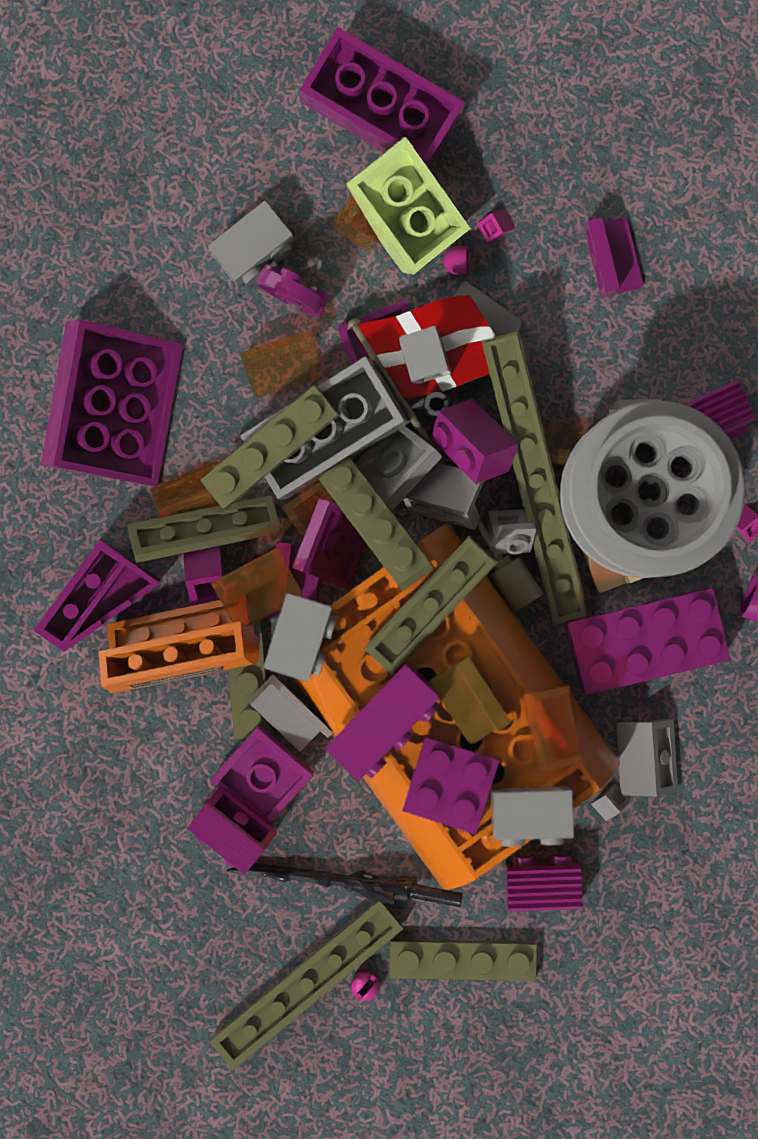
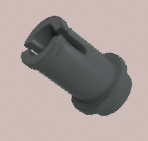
[423,392,452,420]

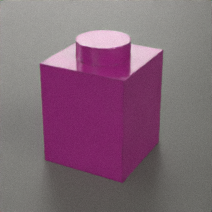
[183,546,228,606]

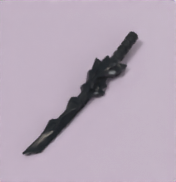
[226,863,463,908]

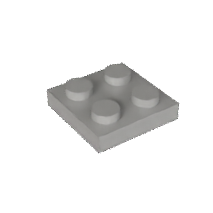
[355,426,442,511]

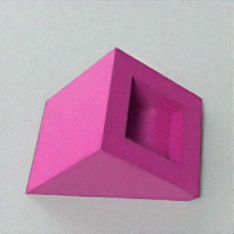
[477,209,516,243]
[736,504,758,543]

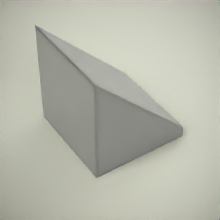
[591,783,630,821]

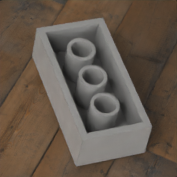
[240,356,410,499]

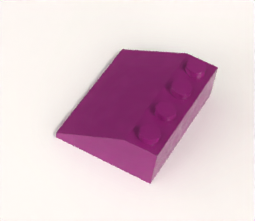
[40,319,183,487]

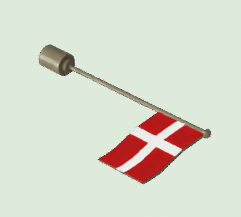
[348,295,543,612]

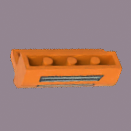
[98,594,260,693]

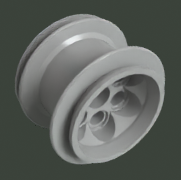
[560,400,745,578]

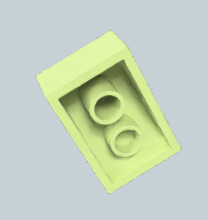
[346,137,471,275]

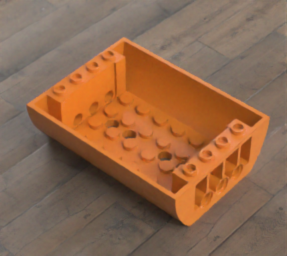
[291,522,620,890]

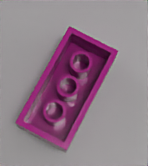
[300,27,465,170]
[564,588,731,695]

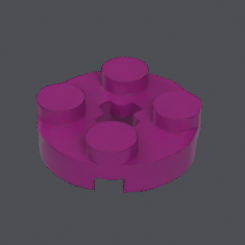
[255,264,330,317]

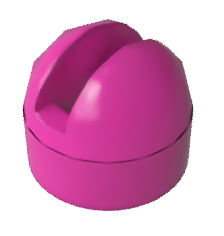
[443,245,470,275]
[351,970,380,1001]

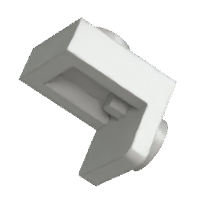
[486,509,536,554]

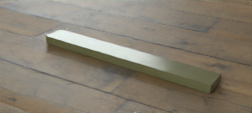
[481,331,589,625]

